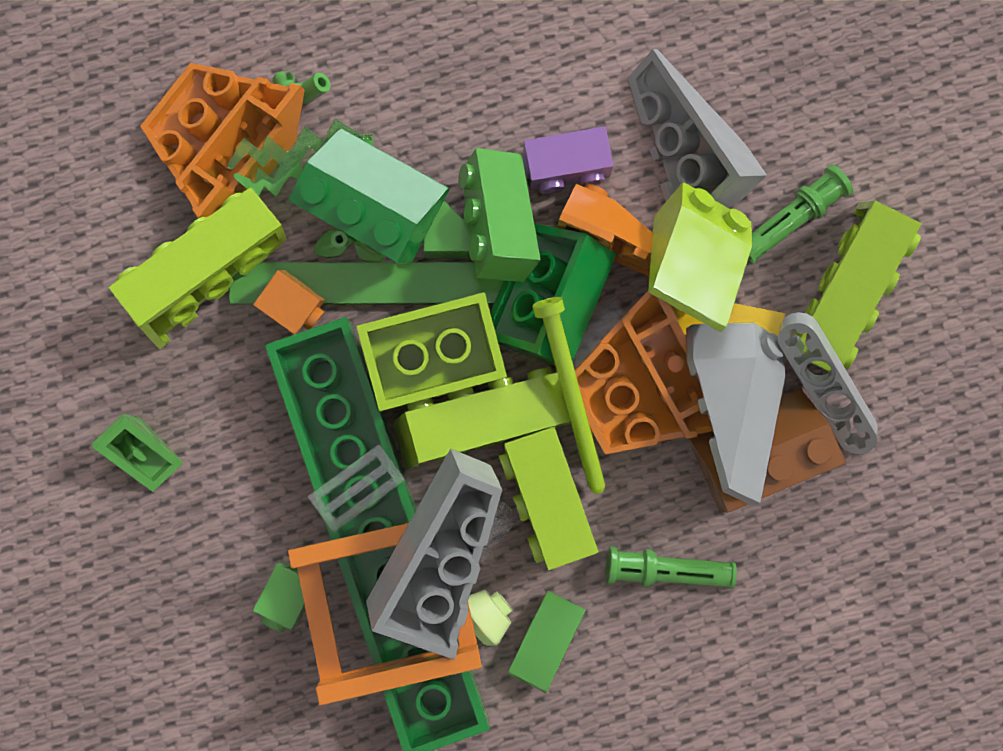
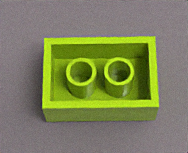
[356,292,507,411]
[499,427,599,571]

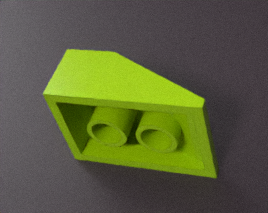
[648,182,752,332]

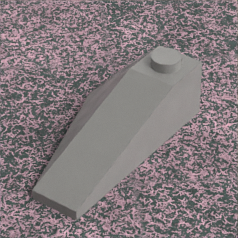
[628,49,767,208]
[686,323,785,506]

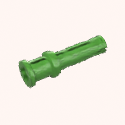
[748,165,854,265]
[605,546,737,589]

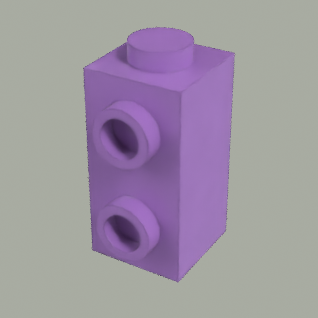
[522,126,614,194]

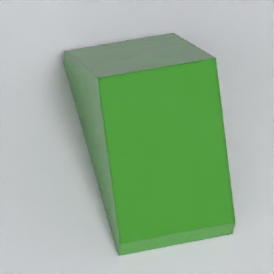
[424,201,471,259]
[91,414,183,492]

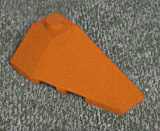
[557,184,653,277]

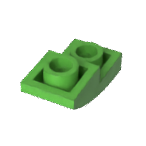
[508,591,586,694]

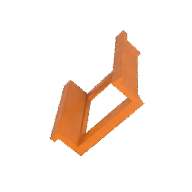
[288,523,482,706]

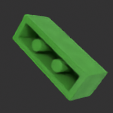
[458,148,541,282]

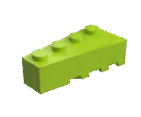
[108,187,287,350]
[794,200,922,372]
[392,367,571,470]

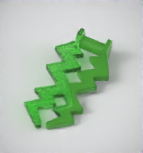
[227,119,375,197]

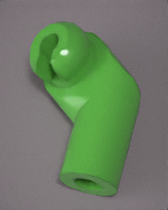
[273,71,330,104]

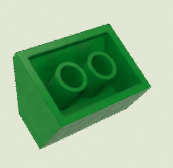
[288,129,450,263]
[490,224,617,366]

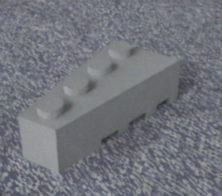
[366,448,502,660]

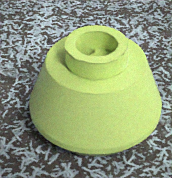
[468,590,513,646]

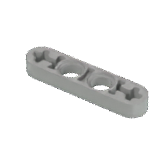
[778,312,878,454]

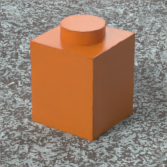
[253,270,326,334]

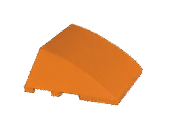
[140,63,305,219]
[574,291,713,455]

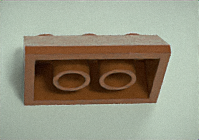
[688,388,846,513]

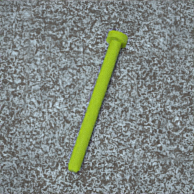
[532,297,605,494]

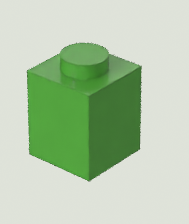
[253,561,306,632]

